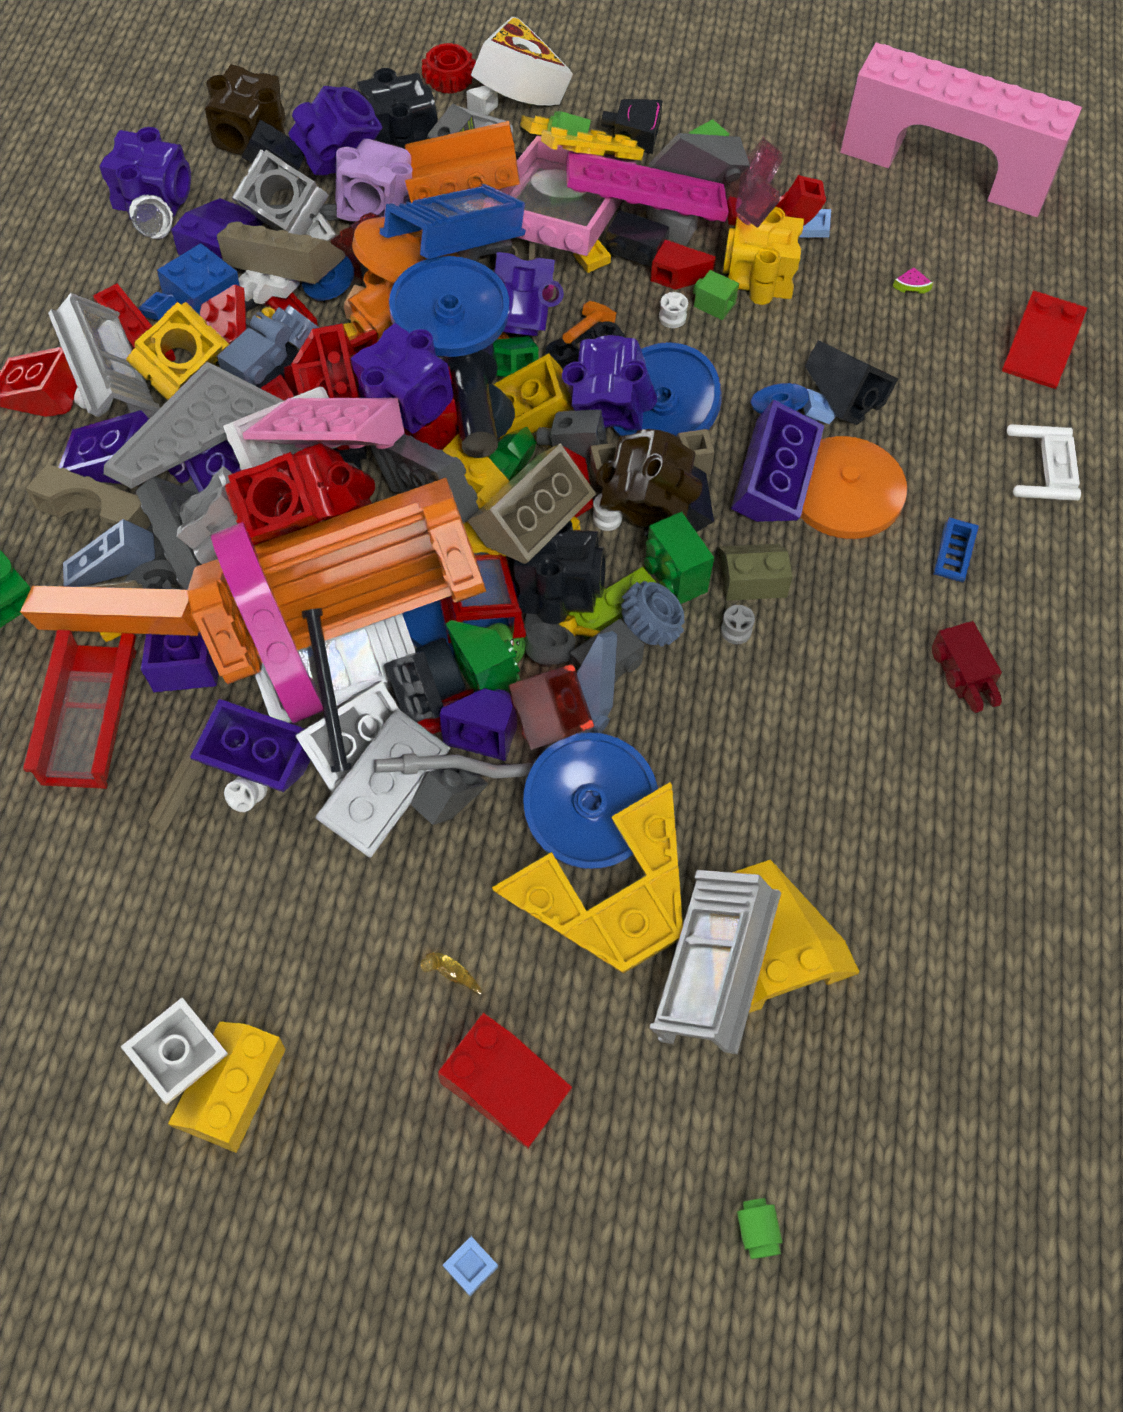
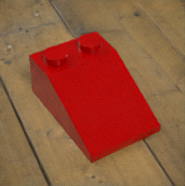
[1002,290,1087,389]
[0,347,78,417]
[438,1013,572,1149]

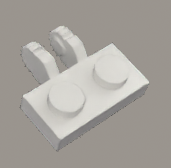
[238,270,300,304]

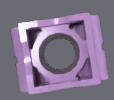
[335,139,413,222]

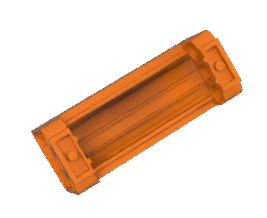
[187,478,486,684]

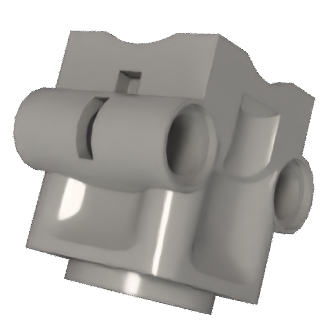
[232,150,329,235]
[176,466,238,564]

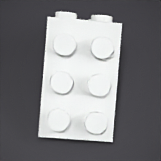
[223,387,341,470]

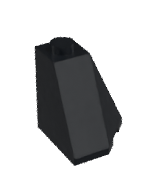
[805,340,899,425]

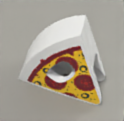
[471,17,573,106]

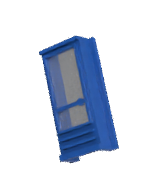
[379,184,526,259]

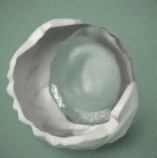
[129,195,173,239]

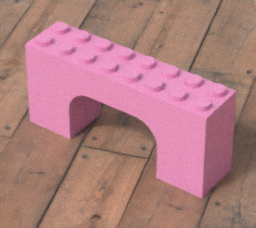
[840,43,1082,218]

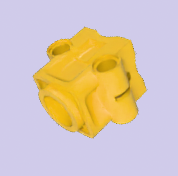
[723,206,804,305]
[126,302,230,400]

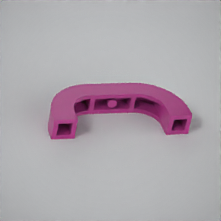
[211,522,323,723]

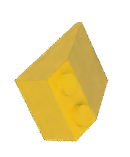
[494,354,575,440]

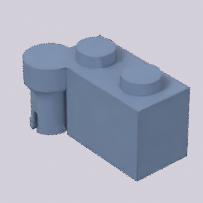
[217,312,291,386]

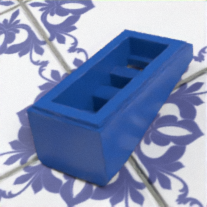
[934,517,979,583]

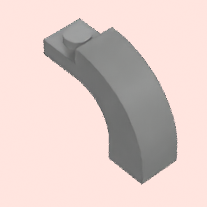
[646,205,698,246]

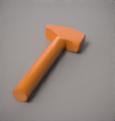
[563,301,617,344]

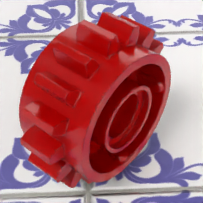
[421,43,476,94]

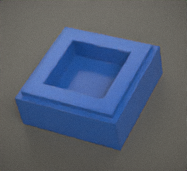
[138,292,177,321]

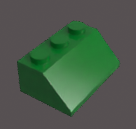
[445,620,523,703]

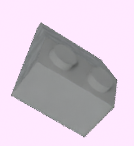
[295,681,400,793]

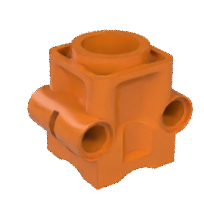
[348,270,394,342]

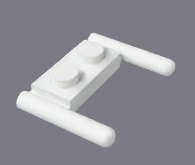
[1007,424,1081,501]

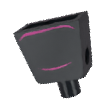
[601,99,663,154]

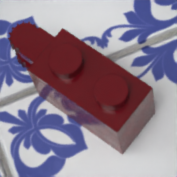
[932,621,1002,713]

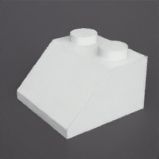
[121,998,228,1105]

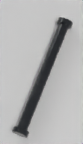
[302,608,352,773]

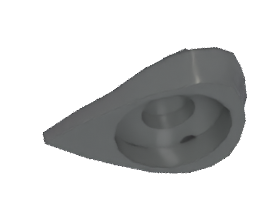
[524,613,576,667]

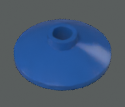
[302,255,354,301]
[751,383,809,414]

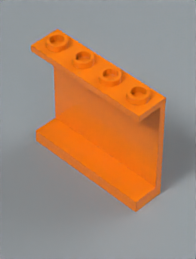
[405,121,520,203]

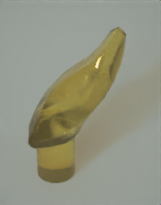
[420,953,482,996]

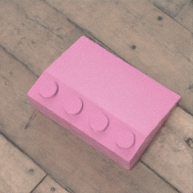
[242,398,404,449]

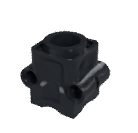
[357,68,438,149]
[514,521,606,625]

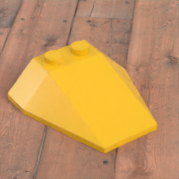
[710,859,860,1013]

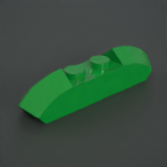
[476,427,537,494]

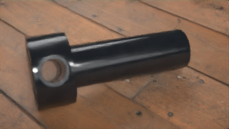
[437,343,498,458]

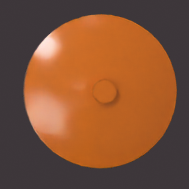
[352,217,460,283]
[800,436,907,539]

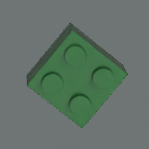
[644,511,714,604]

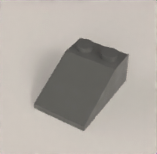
[648,133,750,188]

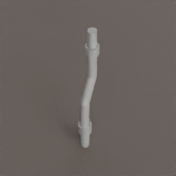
[375,753,537,778]

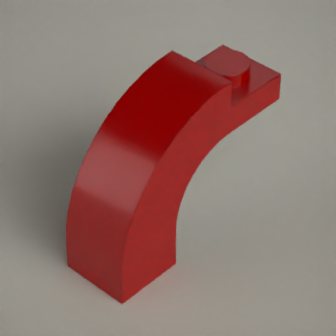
[727,175,826,226]

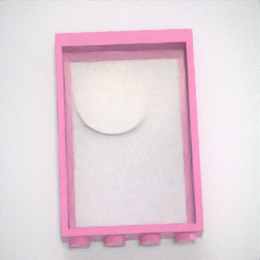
[483,136,636,256]

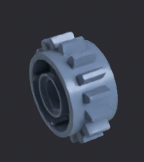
[271,305,319,349]
[621,581,685,647]

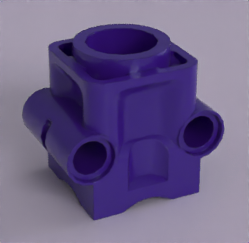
[288,86,382,175]
[99,127,191,223]
[494,252,564,336]
[351,323,453,433]
[562,335,657,430]

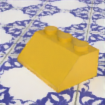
[168,1022,286,1153]

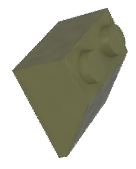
[718,543,793,601]

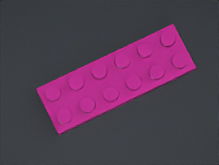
[566,150,729,222]

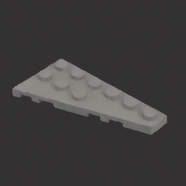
[104,362,284,488]

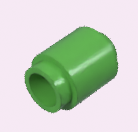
[737,1198,783,1260]

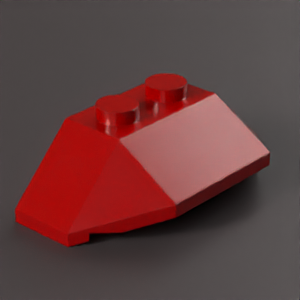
[291,323,367,450]

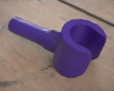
[168,462,190,483]

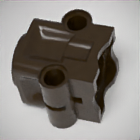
[205,64,286,155]
[597,429,703,528]

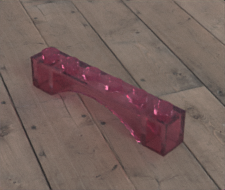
[736,137,783,228]

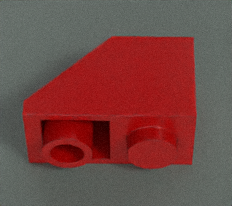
[651,239,716,290]

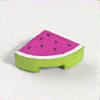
[893,268,933,294]

